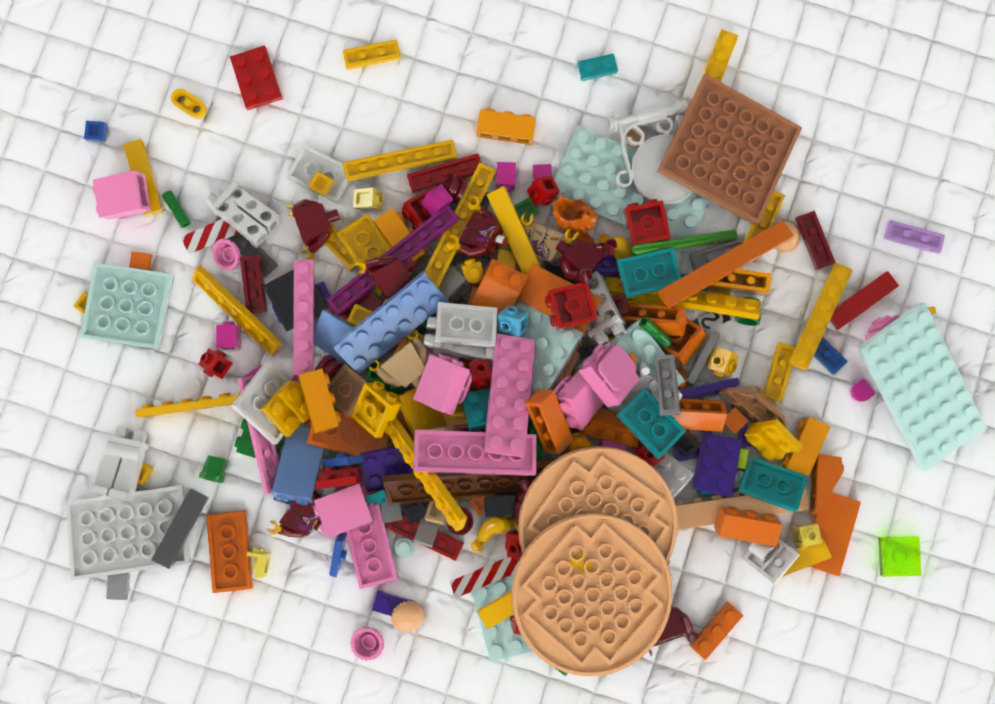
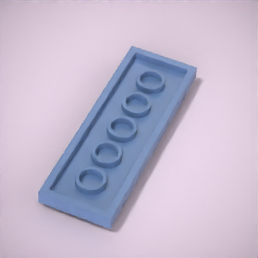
[332,271,449,375]

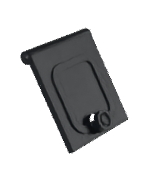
[262,270,329,332]

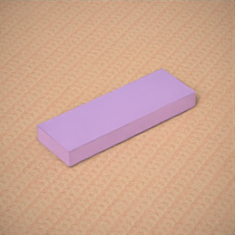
[883,220,945,254]

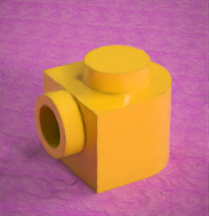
[460,258,483,283]

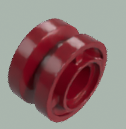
[443,173,467,204]
[315,355,344,381]
[446,507,474,535]

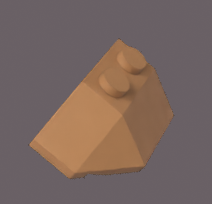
[717,385,786,428]

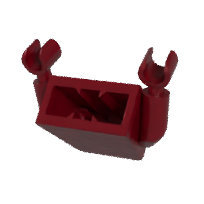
[555,239,617,284]
[642,605,699,658]

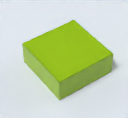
[738,449,748,470]

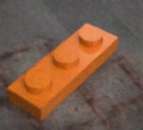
[689,601,744,660]

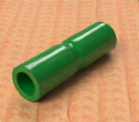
[162,190,191,228]
[639,317,671,348]

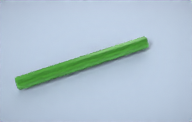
[631,229,738,256]

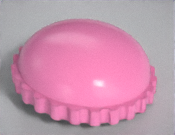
[212,239,241,271]
[350,627,385,661]

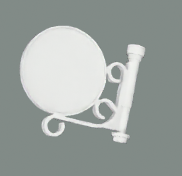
[608,99,693,205]

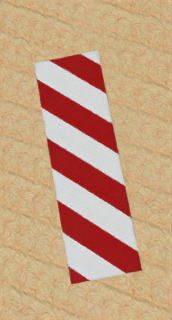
[181,219,239,255]
[450,557,519,599]

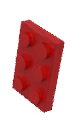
[229,45,283,110]

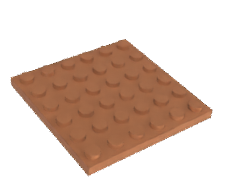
[657,73,802,225]

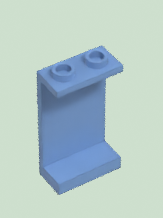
[272,426,324,505]

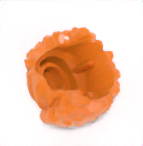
[553,195,598,235]

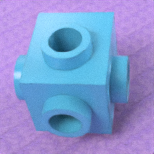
[497,306,528,337]

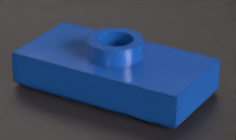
[813,337,848,375]
[322,453,363,467]
[329,533,347,577]

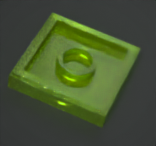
[878,536,922,577]

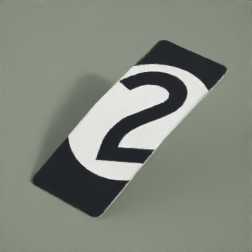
[694,312,731,332]

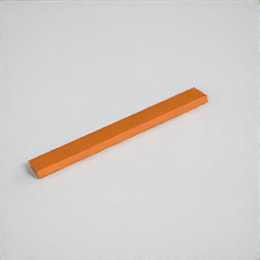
[657,221,794,309]

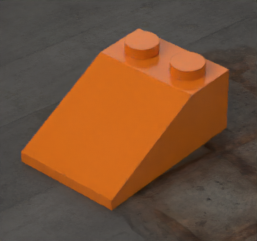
[470,259,527,316]
[656,319,707,367]

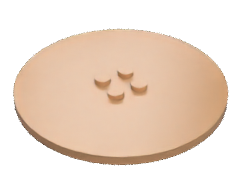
[518,446,678,563]
[512,513,673,676]

